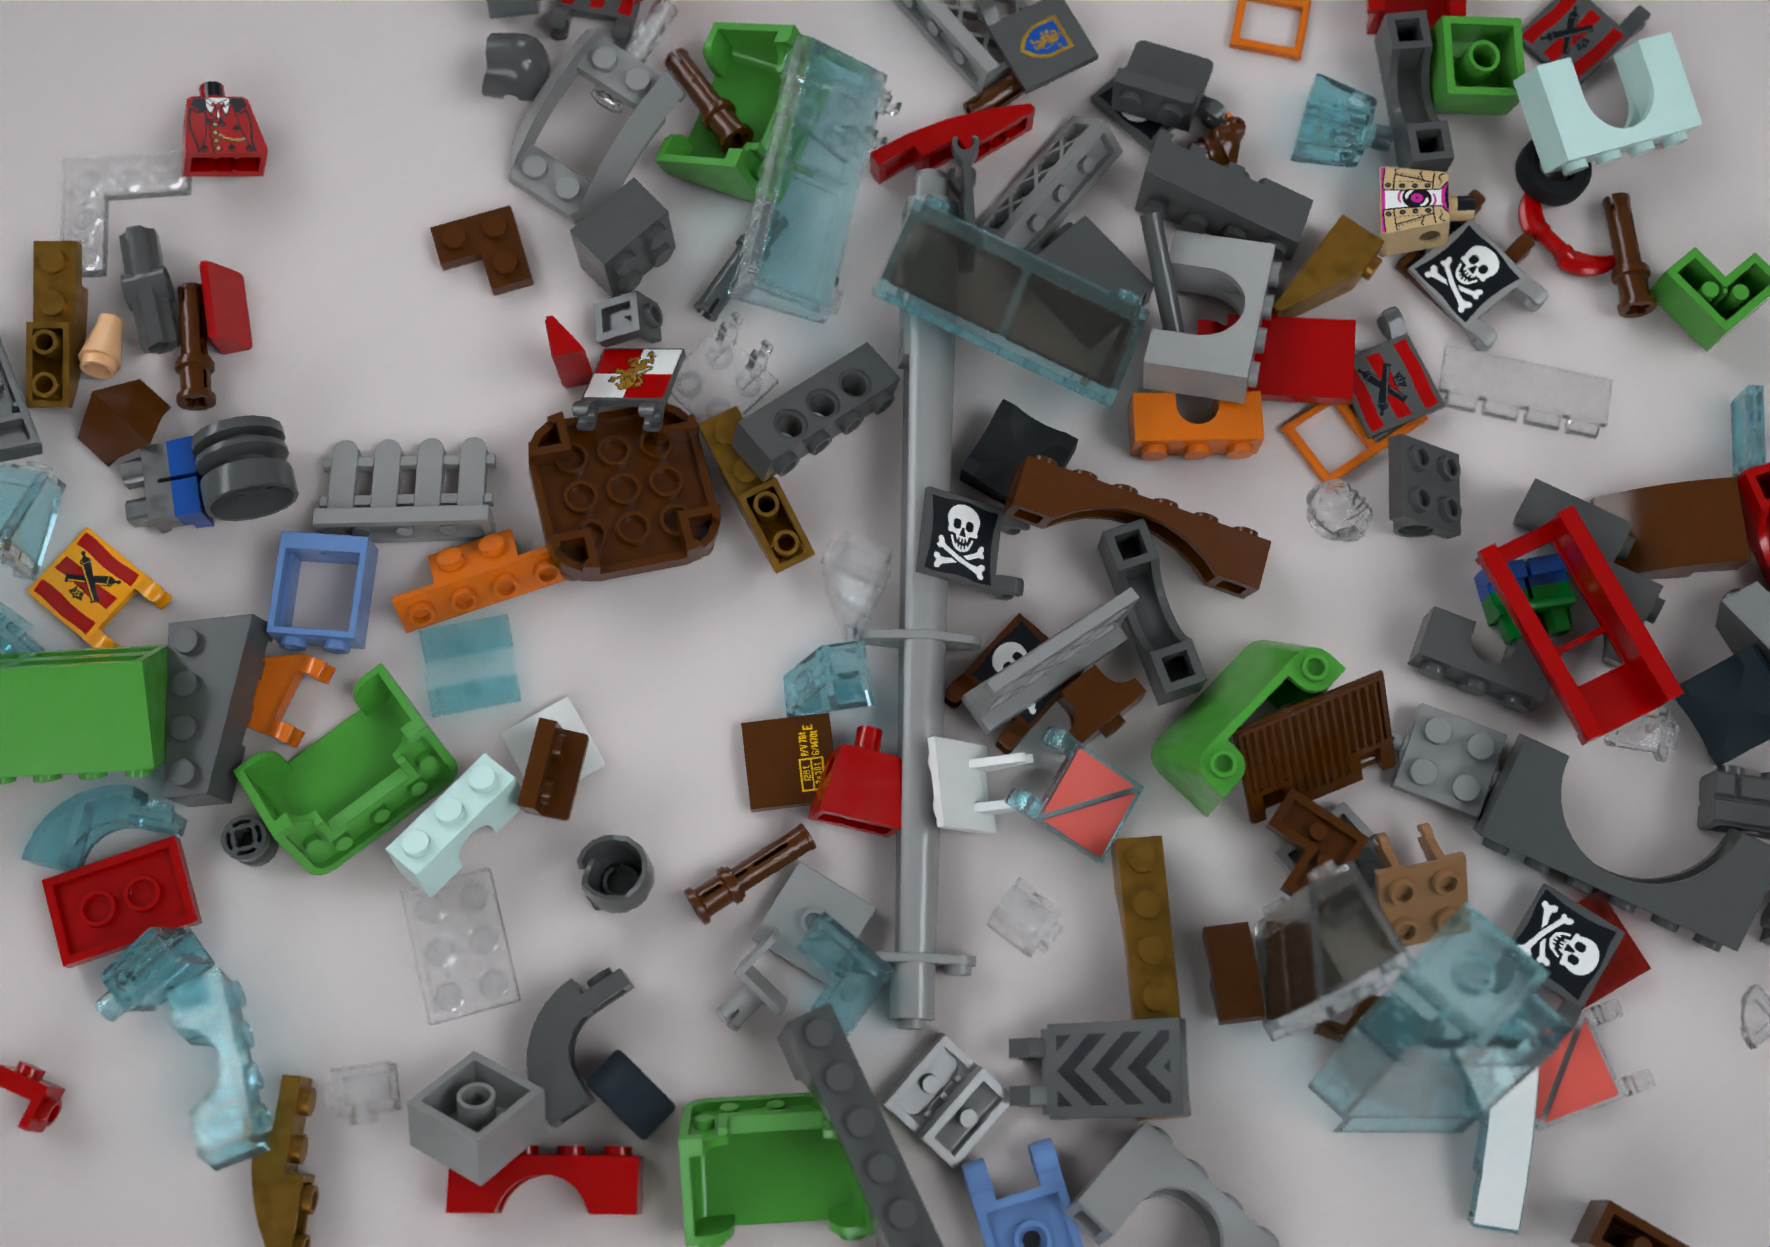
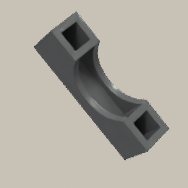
[1374,10,1455,173]
[1097,518,1207,706]

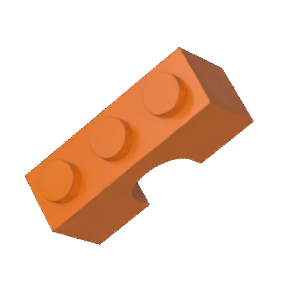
[1128,391,1264,461]

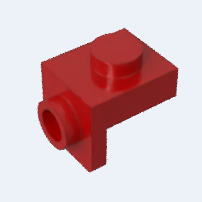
[0,1061,65,1133]

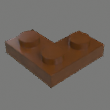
[430,205,534,296]
[1265,788,1370,916]

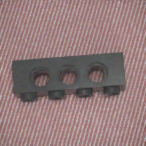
[731,342,900,482]

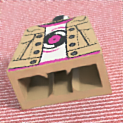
[1379,166,1475,257]

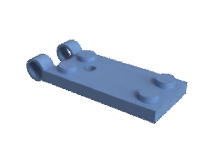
[961,1138,1084,1247]

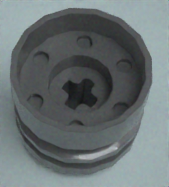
[190,415,299,521]

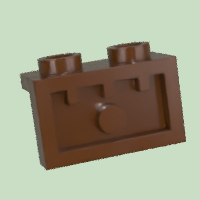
[517,717,589,821]

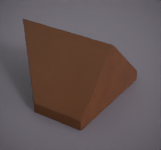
[77,379,171,467]

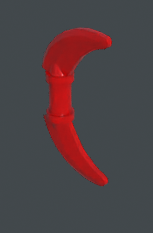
[1518,193,1616,276]

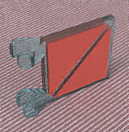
[1005,726,1144,864]

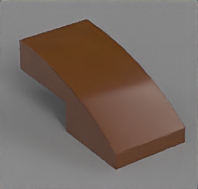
[1202,922,1265,1025]

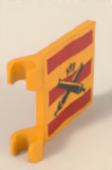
[26,527,172,648]

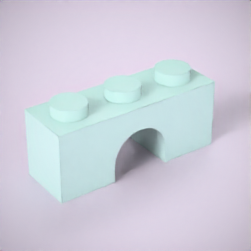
[385,753,521,898]

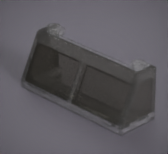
[1254,860,1418,1042]

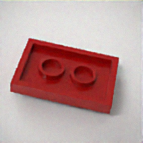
[42,835,203,968]

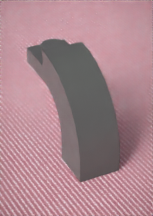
[527,968,635,1128]

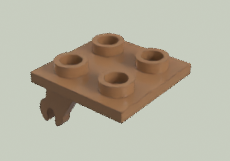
[1374,823,1470,952]

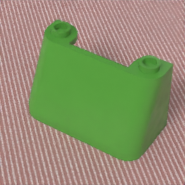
[655,22,826,205]
[1151,640,1346,817]
[233,663,458,875]
[678,1092,875,1247]

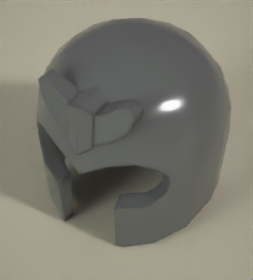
[482,33,550,101]
[577,835,654,913]

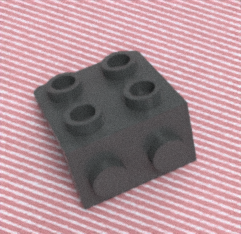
[1111,40,1213,132]

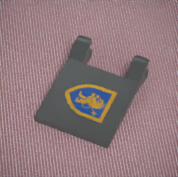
[976,0,1098,94]

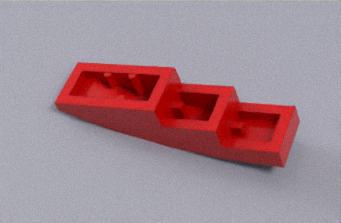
[870,103,1035,184]

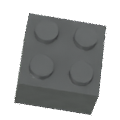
[570,177,676,298]

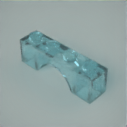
[166,968,273,1171]

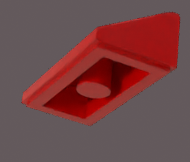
[199,260,253,355]
[545,315,593,389]

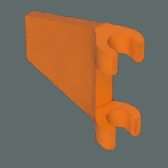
[247,653,336,748]

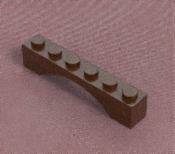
[1002,455,1271,599]

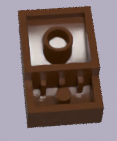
[1590,477,1751,579]

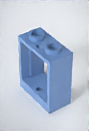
[266,531,378,654]

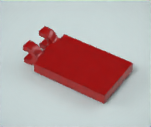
[1197,314,1356,405]

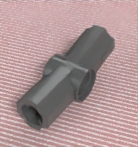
[119,225,181,354]

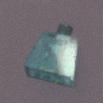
[1291,73,1395,168]
[96,927,216,1022]

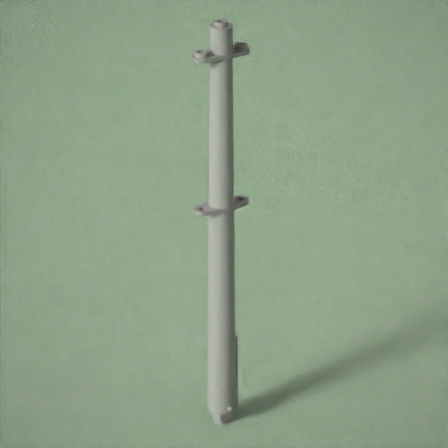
[849,169,981,1030]

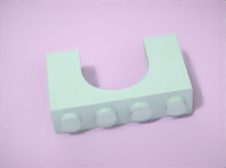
[1513,32,1703,176]

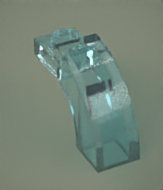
[21,785,188,871]

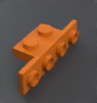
[391,529,567,633]

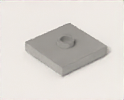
[752,861,876,987]

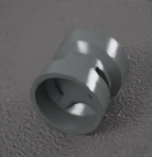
[221,815,279,867]

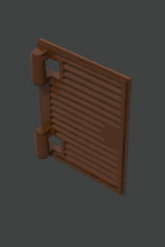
[1233,670,1396,824]

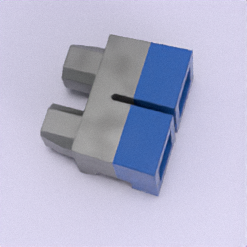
[120,436,214,533]

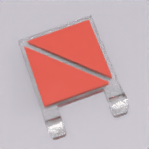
[1511,999,1656,1131]

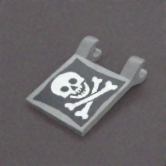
[1407,221,1548,353]

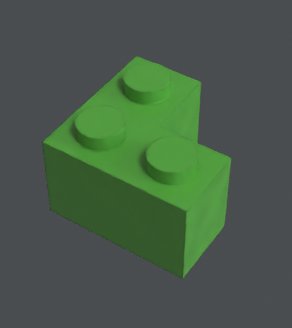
[1650,247,1770,352]

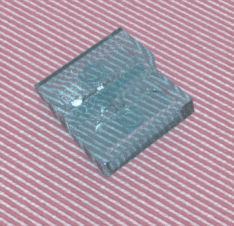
[419,614,521,717]

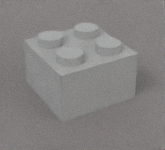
[407,1051,546,1186]

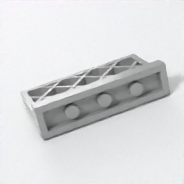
[893,0,1029,94]
[961,587,1140,736]

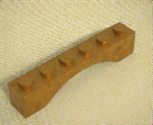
[1111,836,1191,1121]

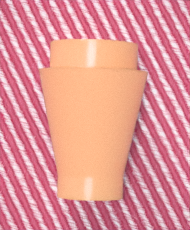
[78,313,124,379]

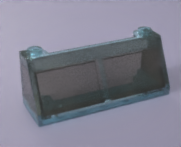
[871,193,1150,408]

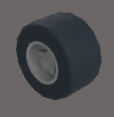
[586,1050,676,1140]

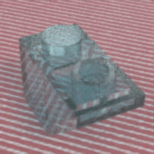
[783,639,875,717]

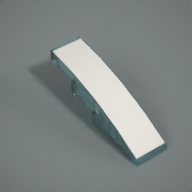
[1468,1029,1541,1234]

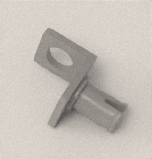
[716,927,788,1031]

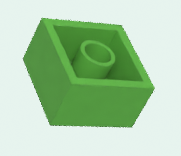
[1429,16,1525,115]

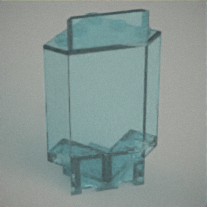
[1307,902,1574,1133]

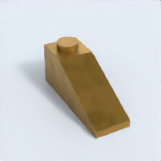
[1272,214,1385,317]

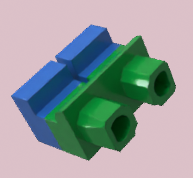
[1474,553,1577,645]

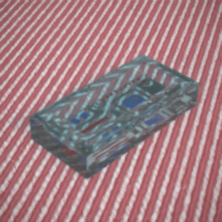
[1731,385,1766,477]

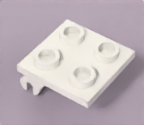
[927,736,1039,834]

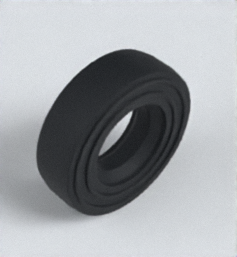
[1515,139,1592,206]

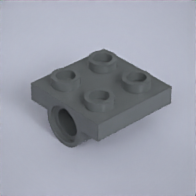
[1388,434,1462,539]

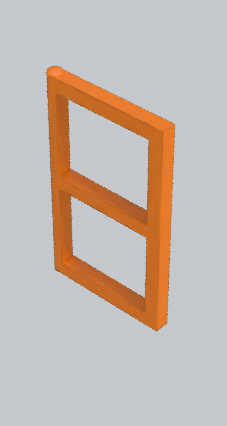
[1229,0,1311,61]
[1280,403,1429,488]

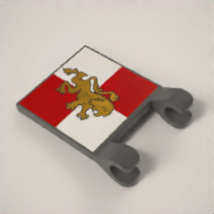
[572,348,686,432]

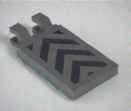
[1009,1017,1190,1120]

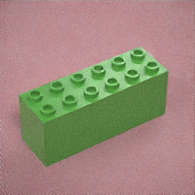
[0,644,168,785]

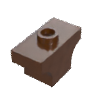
[1057,665,1146,753]

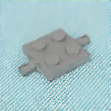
[1390,703,1507,819]

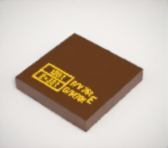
[741,713,834,812]

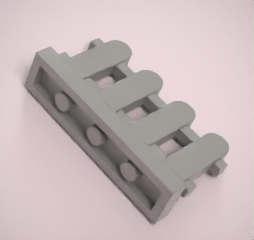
[312,437,497,543]

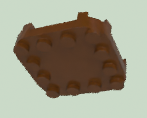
[528,403,721,581]

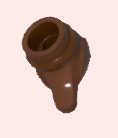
[1187,112,1246,165]

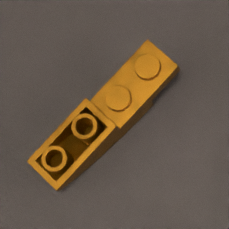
[26,241,88,408]
[698,405,815,574]
[251,1074,319,1247]

